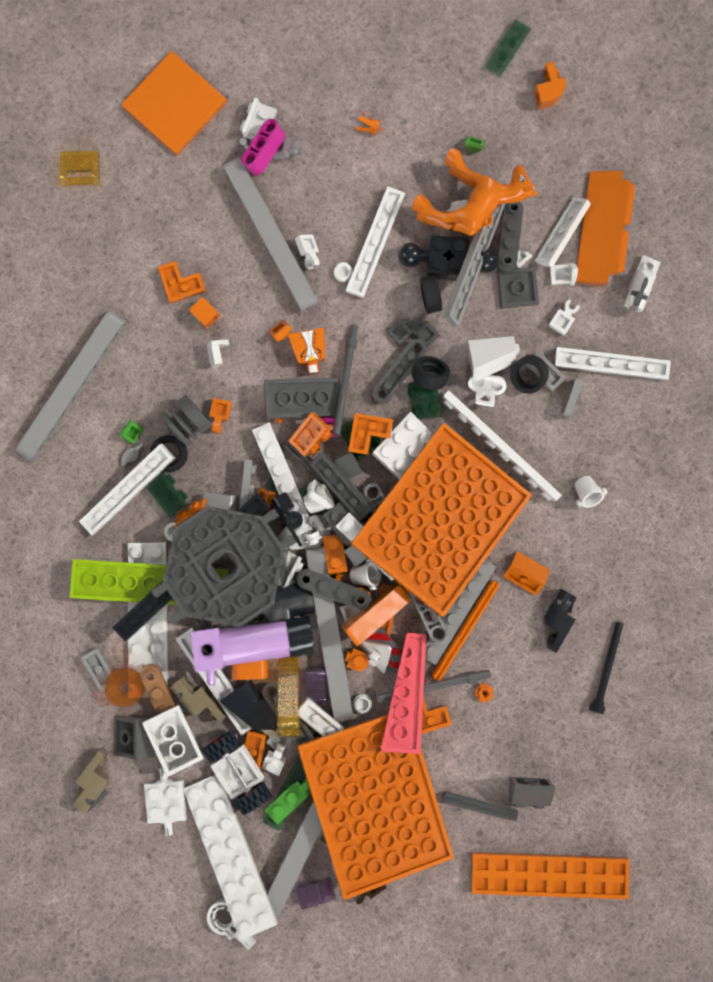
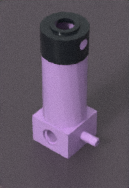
[191,616,314,685]

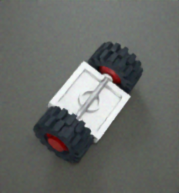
[202,730,272,815]

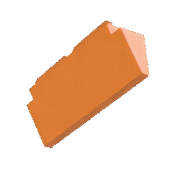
[576,171,635,286]

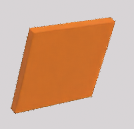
[121,51,227,156]

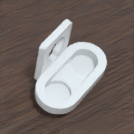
[468,375,506,407]

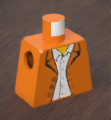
[288,327,325,375]

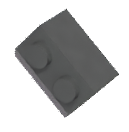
[114,715,156,760]
[509,777,555,809]

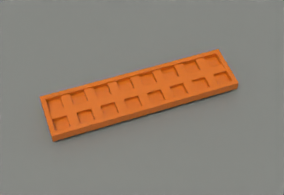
[471,852,629,899]

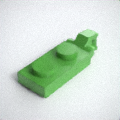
[265,778,310,825]

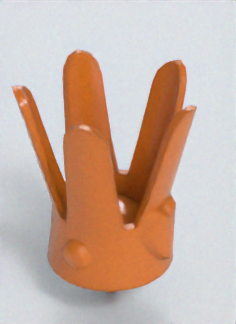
[355,111,384,135]

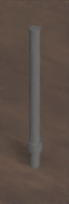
[333,325,358,436]
[377,670,491,703]

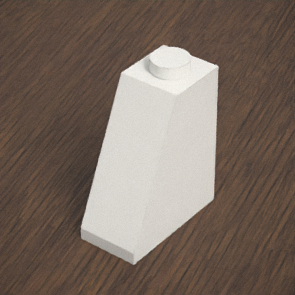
[468,336,520,381]

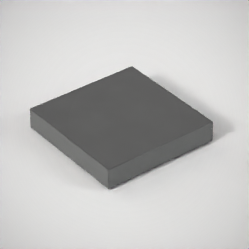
[497,267,539,309]

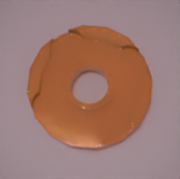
[105,668,145,707]

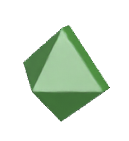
[464,136,485,155]
[119,420,144,444]

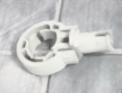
[207,898,257,950]

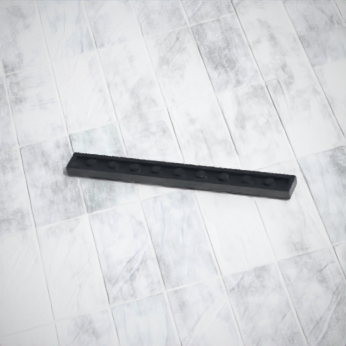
[112,493,271,642]

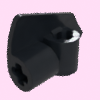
[271,492,303,547]
[262,577,315,622]
[220,680,278,730]

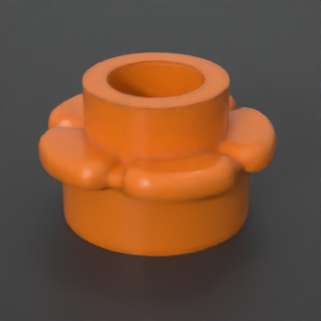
[475,683,494,703]

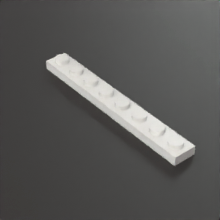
[442,390,562,502]

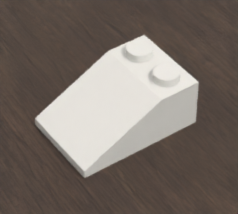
[142,705,204,777]

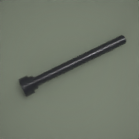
[589,621,624,714]

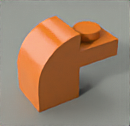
[534,62,566,110]

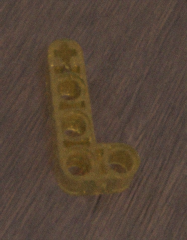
[278,657,301,738]

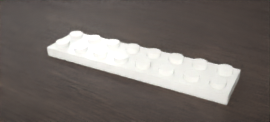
[128,542,168,698]
[184,775,278,941]

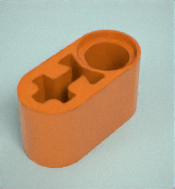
[231,660,268,680]

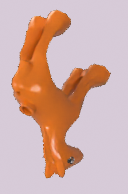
[412,148,538,236]

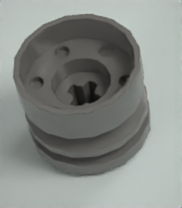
[161,394,212,446]

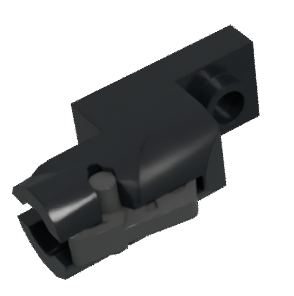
[543,589,577,653]

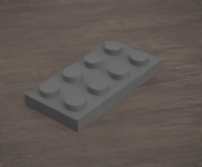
[263,378,341,419]

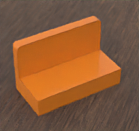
[503,552,550,596]

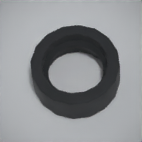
[420,275,442,314]
[510,355,549,394]
[411,356,450,390]
[150,435,188,472]

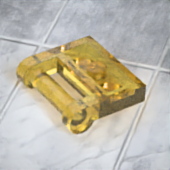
[60,151,100,187]

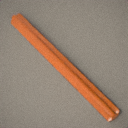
[431,580,499,681]

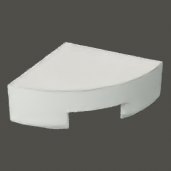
[509,251,532,269]

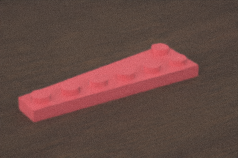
[380,633,426,754]

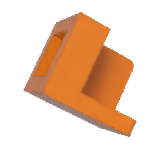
[189,297,220,329]

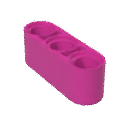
[241,119,285,176]

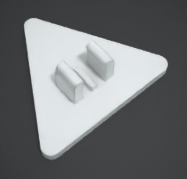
[359,640,391,673]

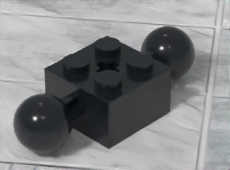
[398,235,498,280]

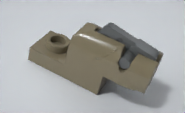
[169,676,227,723]
[71,748,109,813]

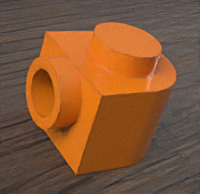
[344,647,369,671]

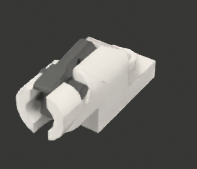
[624,255,661,312]

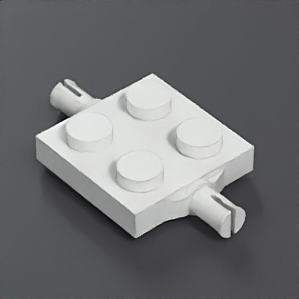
[144,768,187,836]

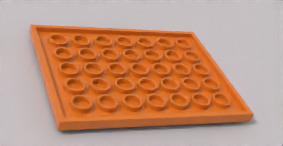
[350,423,532,617]
[297,714,454,900]

